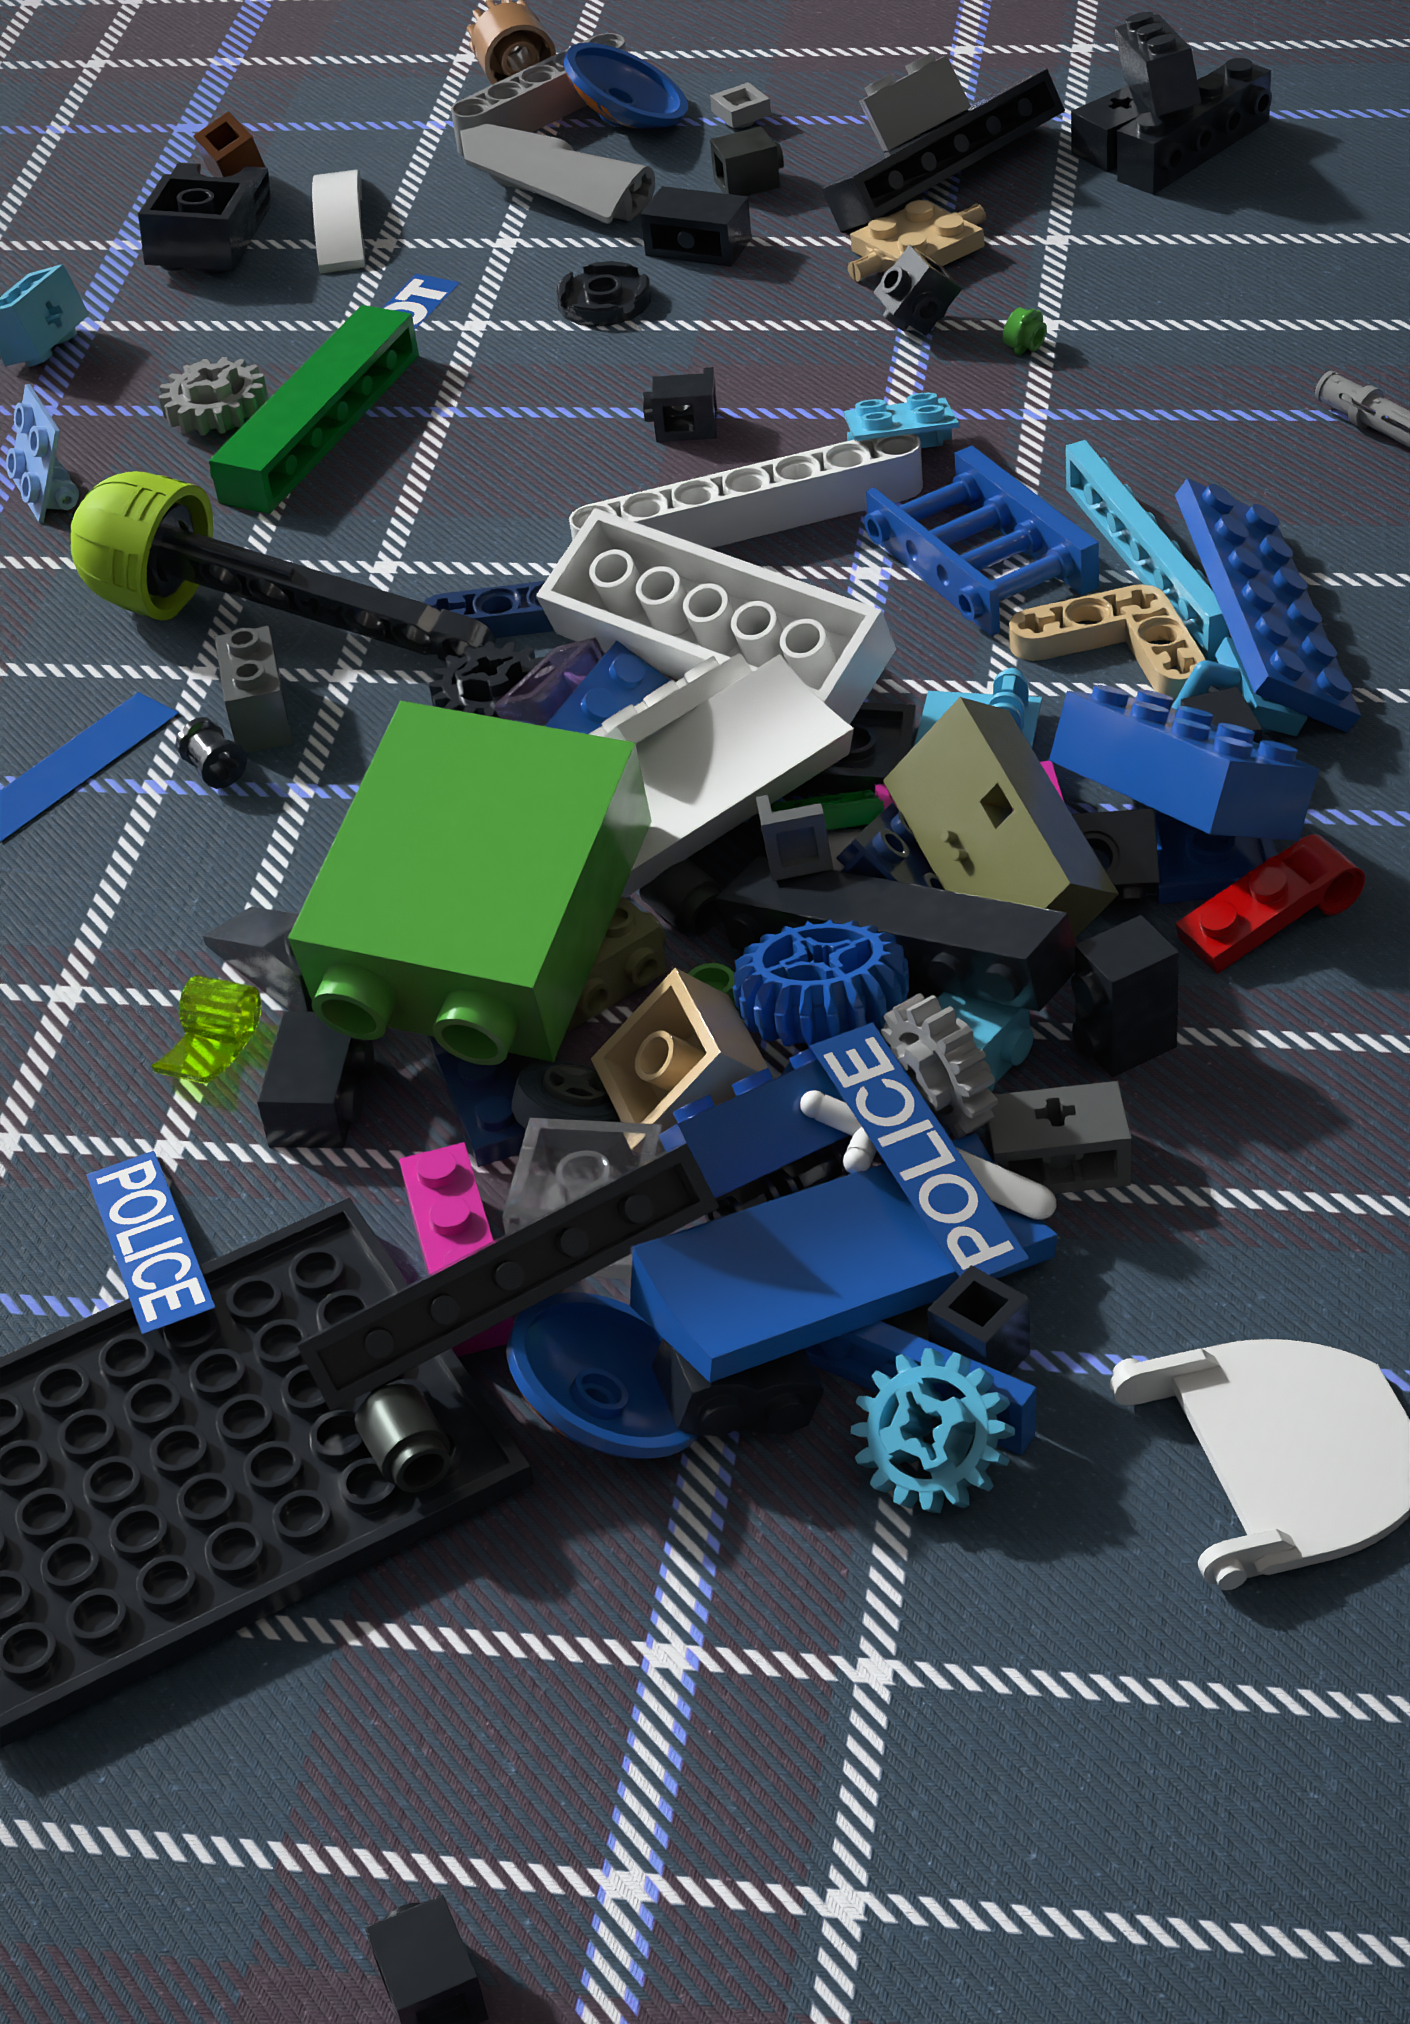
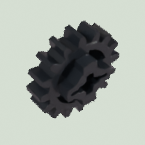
[429,641,554,723]

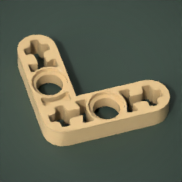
[1009,584,1205,702]

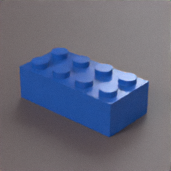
[1049,685,1319,841]

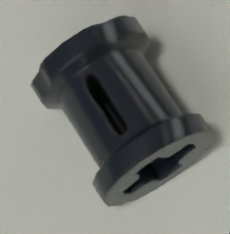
[175,717,247,789]

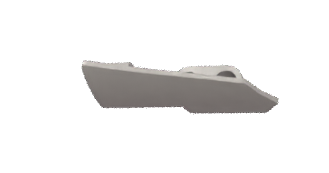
[460,124,655,224]

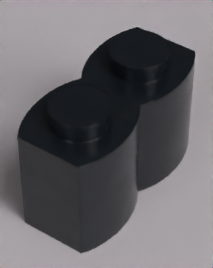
[651,1338,824,1436]

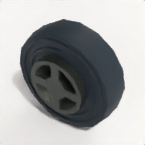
[511,1060,625,1148]

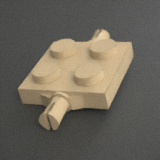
[848,200,986,282]

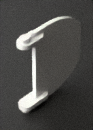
[1110,1339,1410,1590]

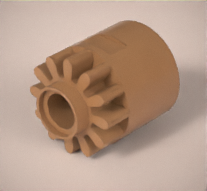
[467,0,556,85]

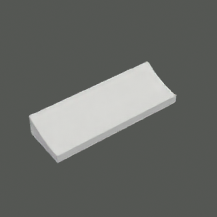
[621,654,854,898]

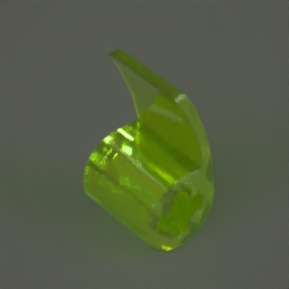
[151,975,262,1083]

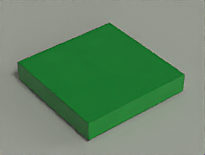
[757,790,884,835]

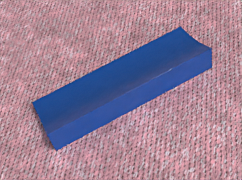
[629,1133,1058,1383]

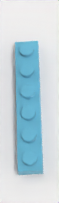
[1066,440,1230,662]

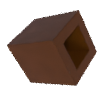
[193,111,266,177]

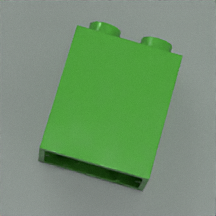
[288,701,652,1065]

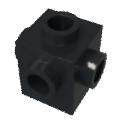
[873,245,962,336]

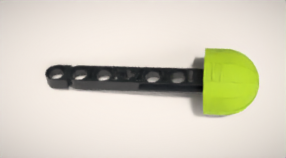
[70,471,496,661]

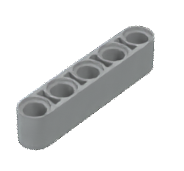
[451,33,626,156]

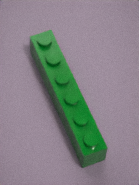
[208,305,419,514]

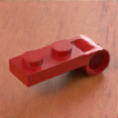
[1175,834,1365,974]

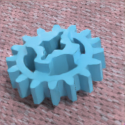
[851,1348,1015,1513]

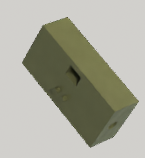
[883,697,1119,939]

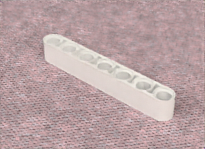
[569,434,923,549]

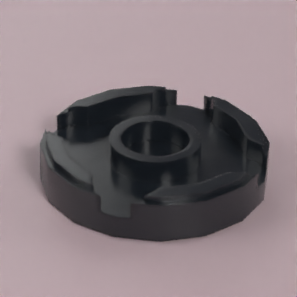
[556,261,651,327]

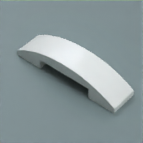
[312,169,366,274]

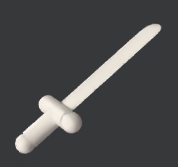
[800,1090,1056,1219]

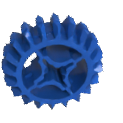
[733,919,910,1048]

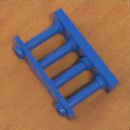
[864,446,1099,636]

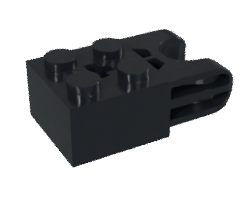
[138,162,271,274]

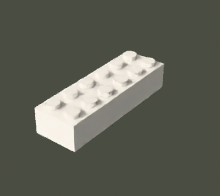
[536,508,896,725]

